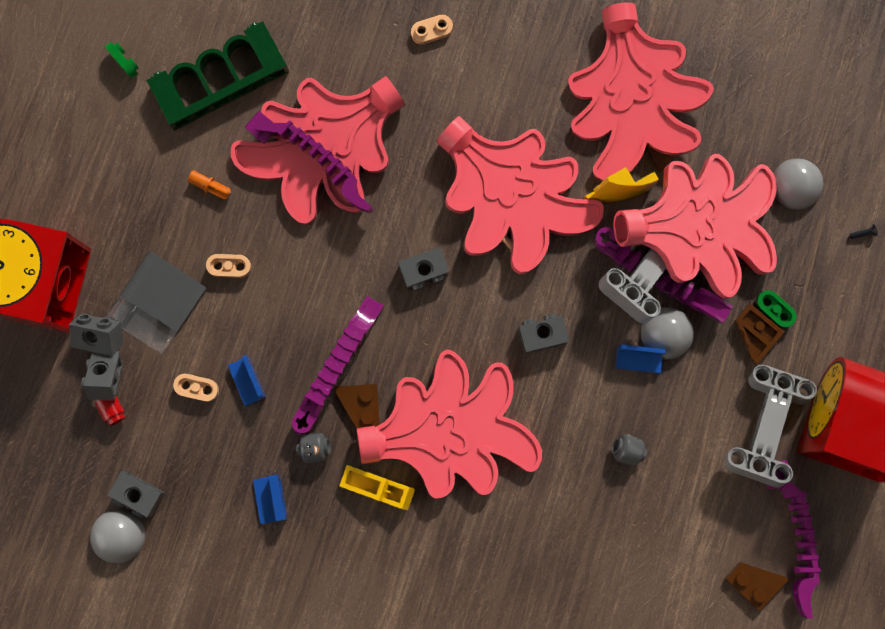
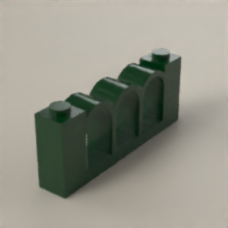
[146,21,289,131]

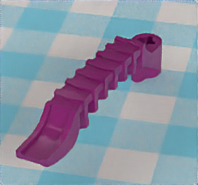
[245,111,374,214]
[594,227,733,324]
[292,296,384,436]
[766,460,821,619]

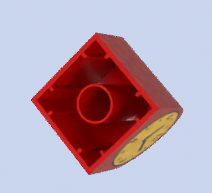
[0,219,92,334]
[796,357,885,483]

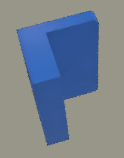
[615,344,666,374]
[228,355,266,406]
[253,474,288,524]

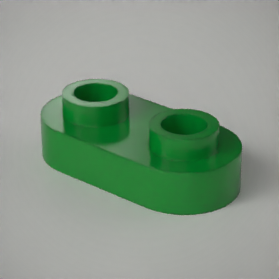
[104,41,139,79]
[756,290,797,328]

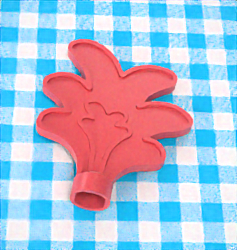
[568,3,714,181]
[231,76,405,225]
[436,116,604,274]
[613,154,777,299]
[356,350,542,499]

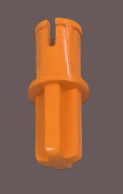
[187,170,231,200]

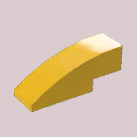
[339,465,415,510]

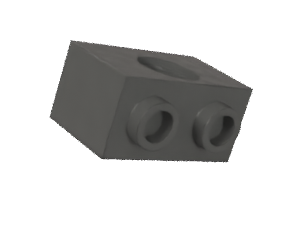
[398,247,449,291]
[69,314,123,356]
[518,314,569,354]
[81,351,123,401]
[108,471,165,519]

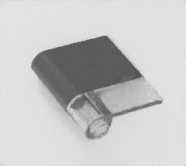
[104,251,206,354]

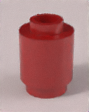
[95,396,126,426]

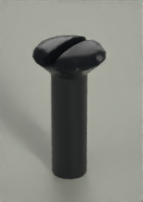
[850,224,878,240]

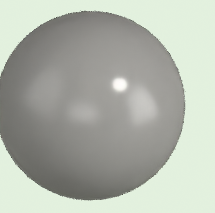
[773,158,824,210]
[641,307,694,360]
[90,509,145,564]

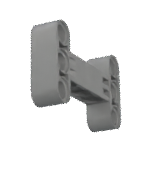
[598,249,666,324]
[723,365,817,488]

